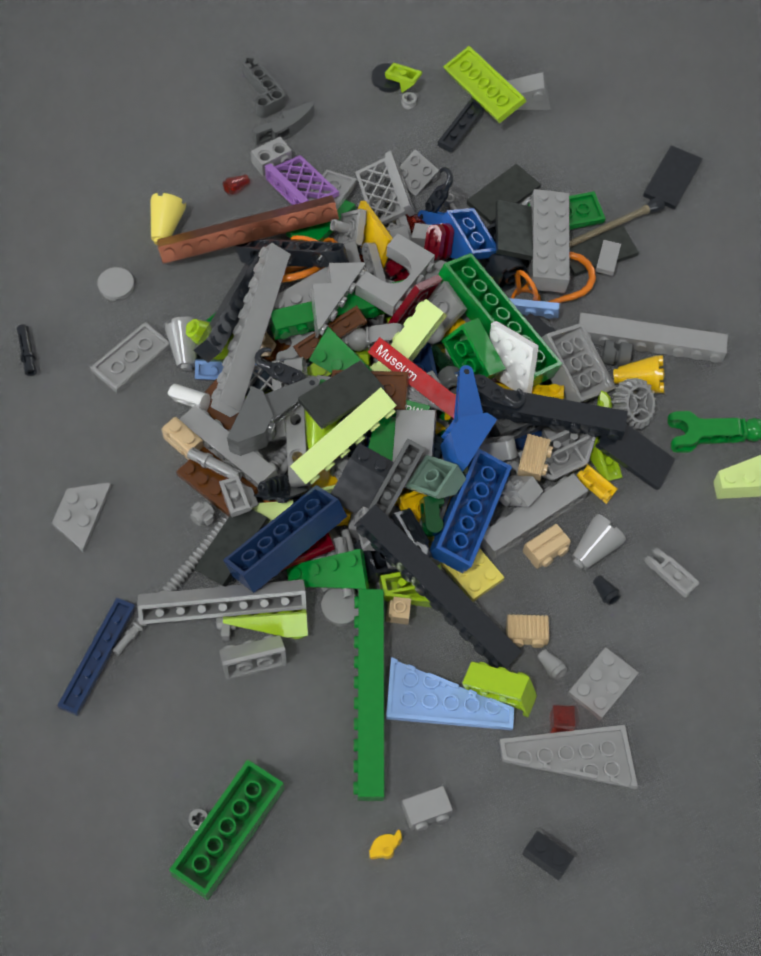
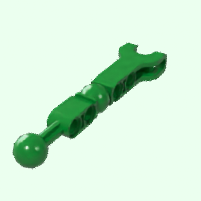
[667,411,761,453]

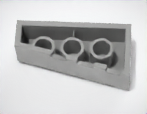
[273,267,328,310]

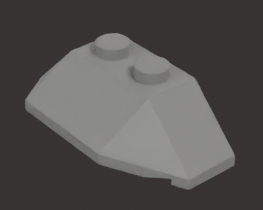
[518,430,596,481]

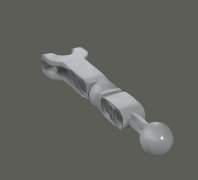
[276,323,445,363]

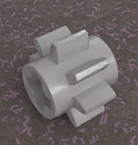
[190,502,215,526]

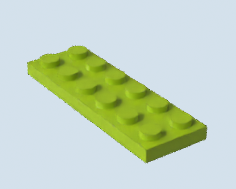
[443,46,526,123]

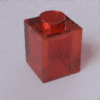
[550,705,575,733]

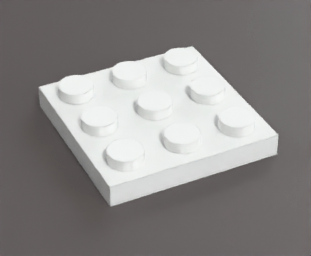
[489,321,539,393]

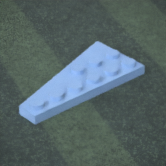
[386,657,514,730]

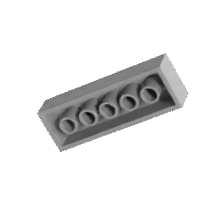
[529,189,569,293]

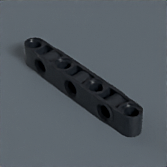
[235,239,349,268]

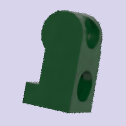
[419,496,444,537]

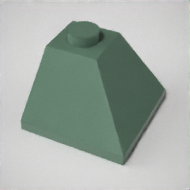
[405,455,466,499]

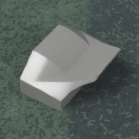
[219,476,258,517]

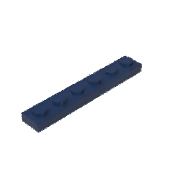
[57,597,136,716]

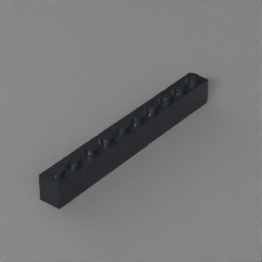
[354,504,522,669]

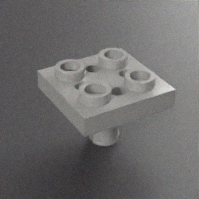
[330,209,366,247]

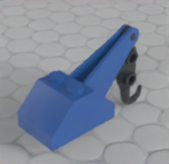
[418,167,496,259]
[440,365,526,472]

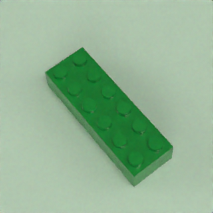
[169,759,284,901]

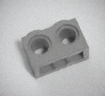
[251,137,292,176]

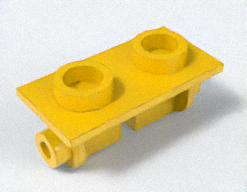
[577,464,618,504]

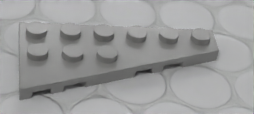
[499,725,638,789]

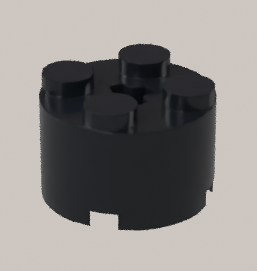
[485,253,527,292]

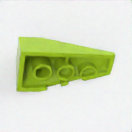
[223,609,308,639]

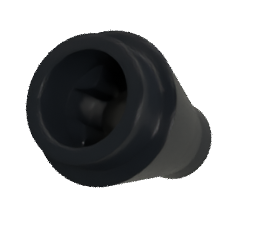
[592,575,621,605]

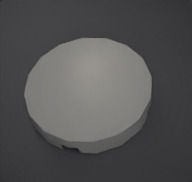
[97,267,134,301]
[321,588,358,626]

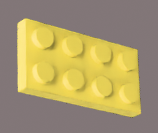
[427,536,504,602]

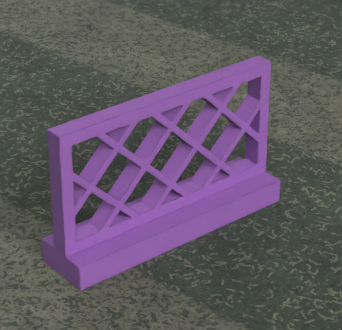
[265,155,339,205]

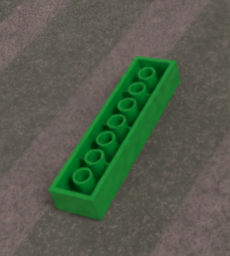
[438,253,563,387]

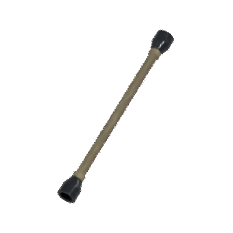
[526,196,665,266]

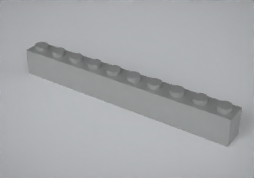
[210,243,290,417]

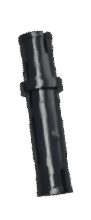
[16,324,37,376]

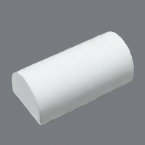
[168,384,210,411]

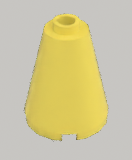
[150,193,186,245]

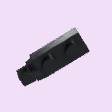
[391,508,432,558]

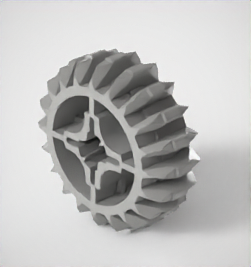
[611,378,657,430]

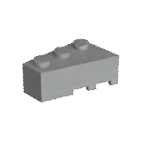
[508,72,551,110]

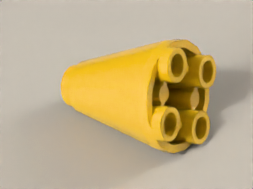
[613,355,664,393]

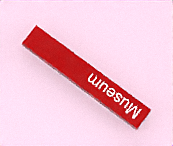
[368,337,456,419]

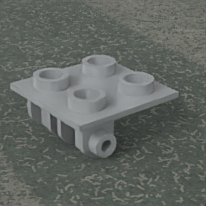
[399,150,439,196]

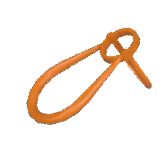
[511,252,596,303]

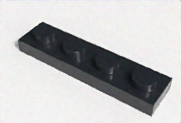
[437,97,485,153]

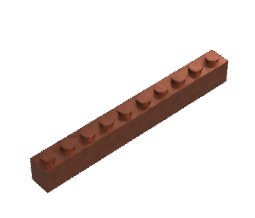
[157,195,339,264]

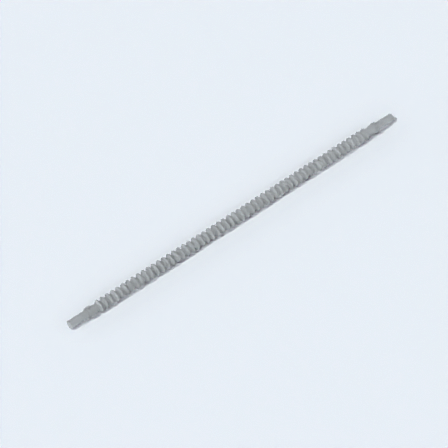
[112,444,287,656]

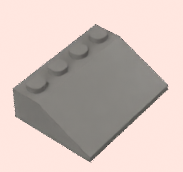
[541,323,616,403]

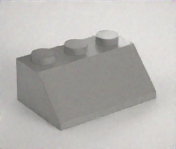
[219,635,287,680]

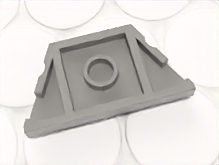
[52,483,112,552]

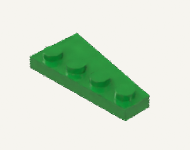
[309,327,373,373]
[287,549,369,589]

